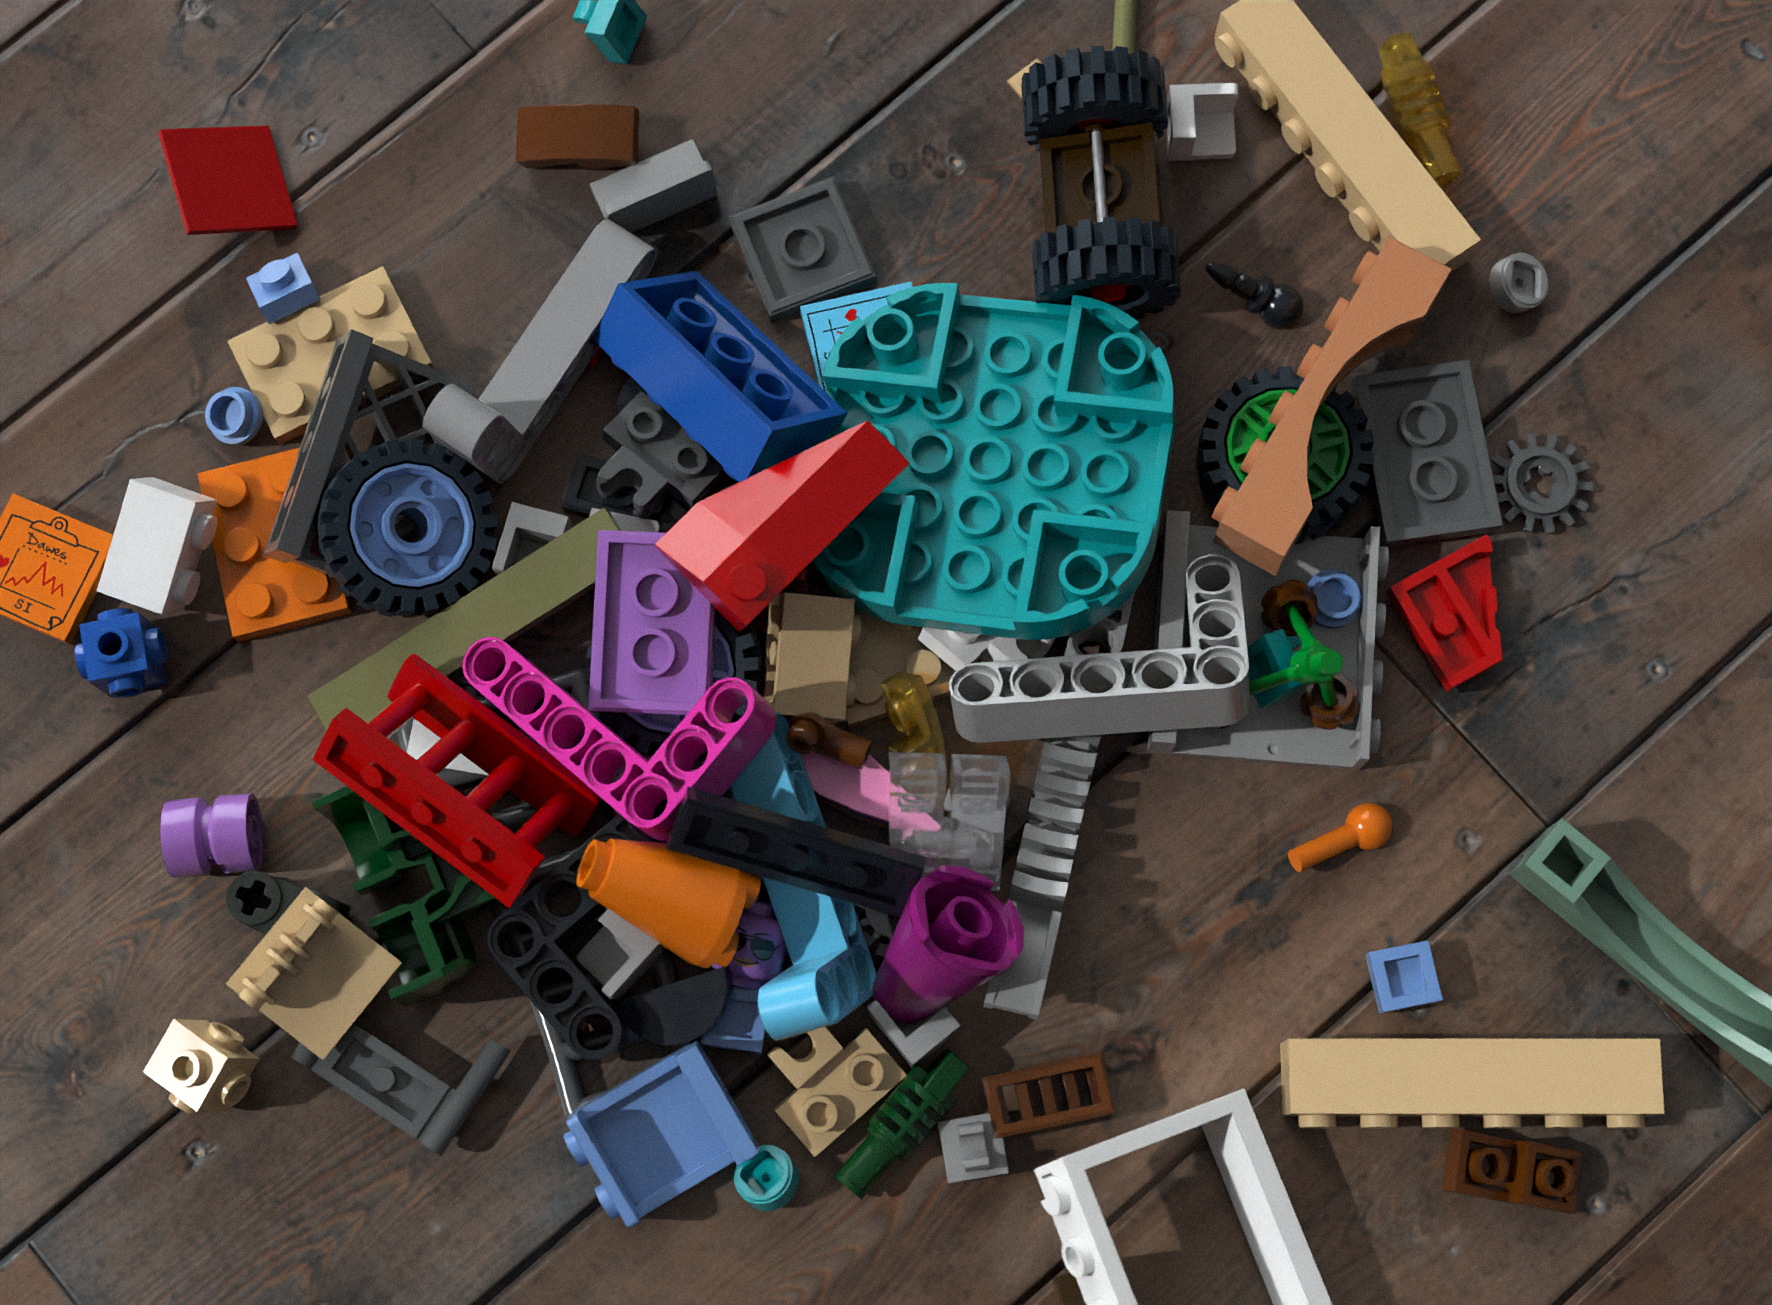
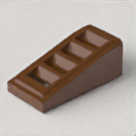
[982,1052,1116,1139]

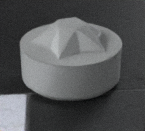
[1489,252,1549,314]

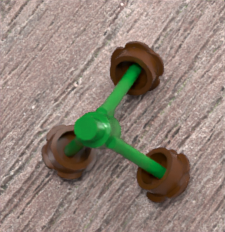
[1215,580,1360,730]

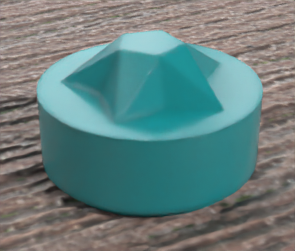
[734,1145,799,1211]

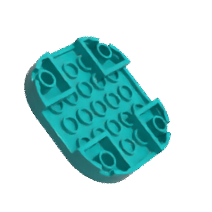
[813,283,1176,640]

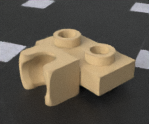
[767,1027,907,1157]

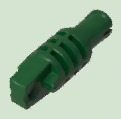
[834,1049,969,1200]

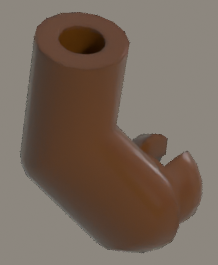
[786,712,872,770]

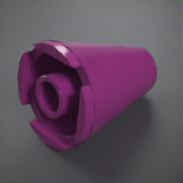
[873,865,1024,1023]

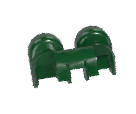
[312,786,505,1007]

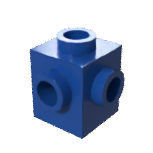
[75,608,168,698]

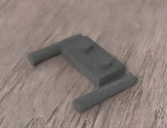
[291,1023,511,1156]

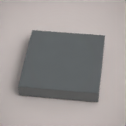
[728,177,876,323]

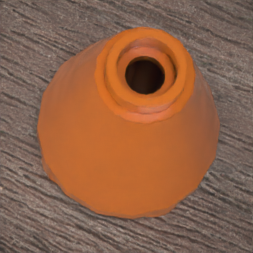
[577,839,761,968]

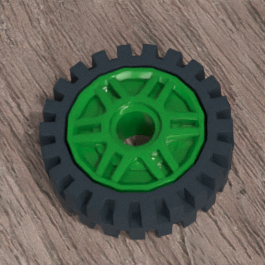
[1196,366,1375,544]

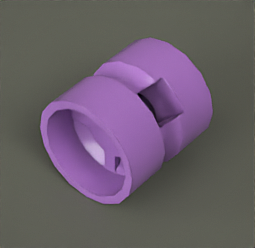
[160,793,264,878]

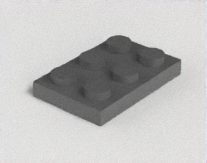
[1351,360,1503,547]

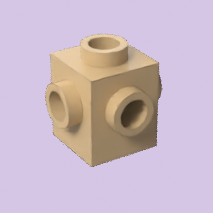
[143,1019,260,1115]

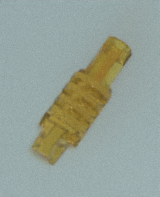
[1378,32,1462,187]

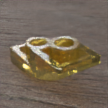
[880,671,947,804]

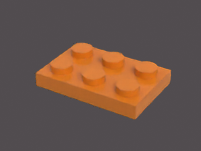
[197,447,352,642]

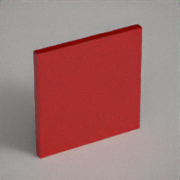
[158,125,298,235]

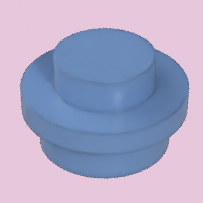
[205,387,263,445]
[1307,570,1362,629]

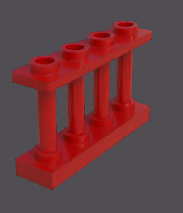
[312,654,602,908]

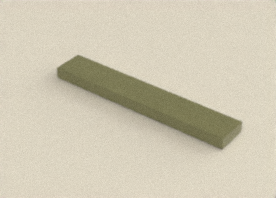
[307,507,621,731]

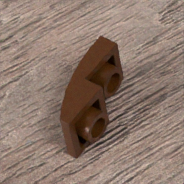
[516,104,639,170]
[1442,1129,1583,1214]

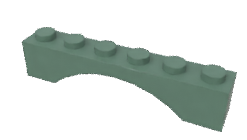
[1509,818,1772,1089]

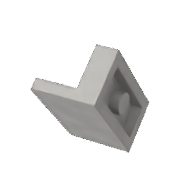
[590,139,717,233]

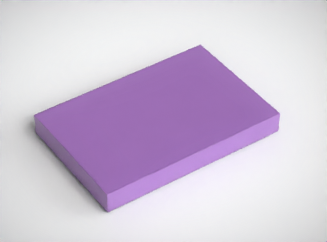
[588,530,717,716]

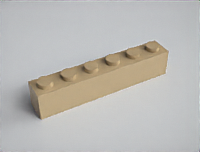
[1214,0,1481,273]
[1280,1039,1664,1129]

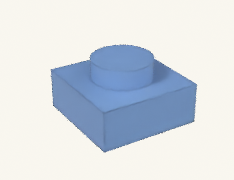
[246,253,321,324]
[1365,940,1443,1014]
[701,987,766,1055]

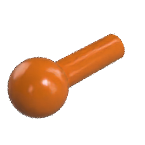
[1288,803,1393,872]

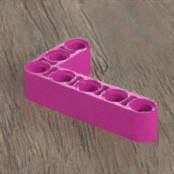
[462,637,776,843]

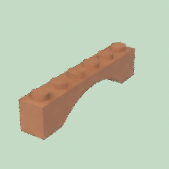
[1211,236,1452,576]

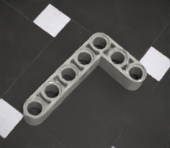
[422,219,657,484]
[948,554,1250,743]

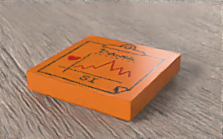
[0,493,113,646]

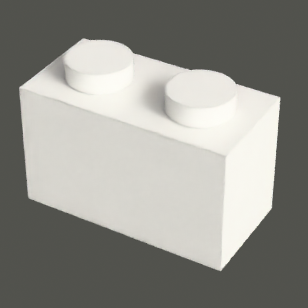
[97,477,217,615]

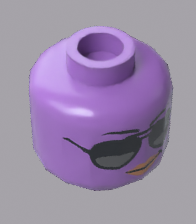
[711,898,788,990]

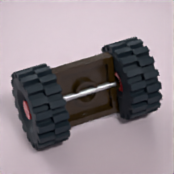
[1021,46,1181,320]

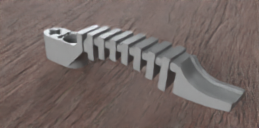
[983,591,1135,1020]

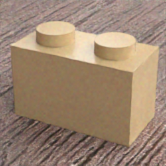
[762,593,861,720]

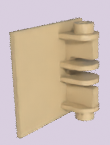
[226,887,402,1060]

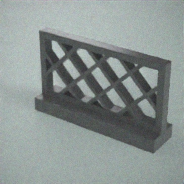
[263,329,475,577]

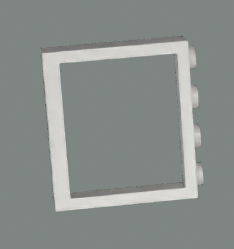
[1034,1088,1332,1305]

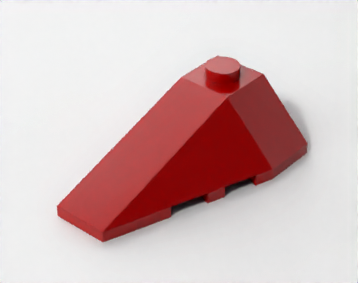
[654,420,910,632]

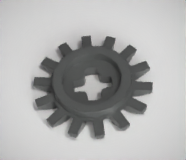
[1492,433,1593,534]

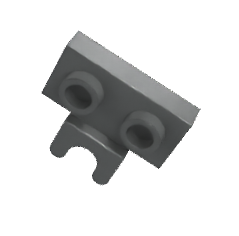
[596,391,726,519]

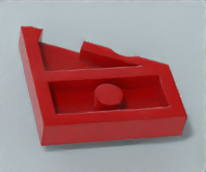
[1386,534,1502,693]

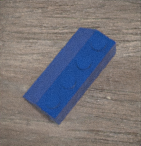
[593,271,848,482]

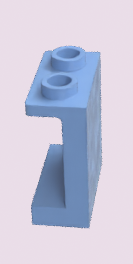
[563,1039,759,1229]

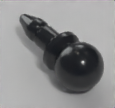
[1205,262,1304,329]

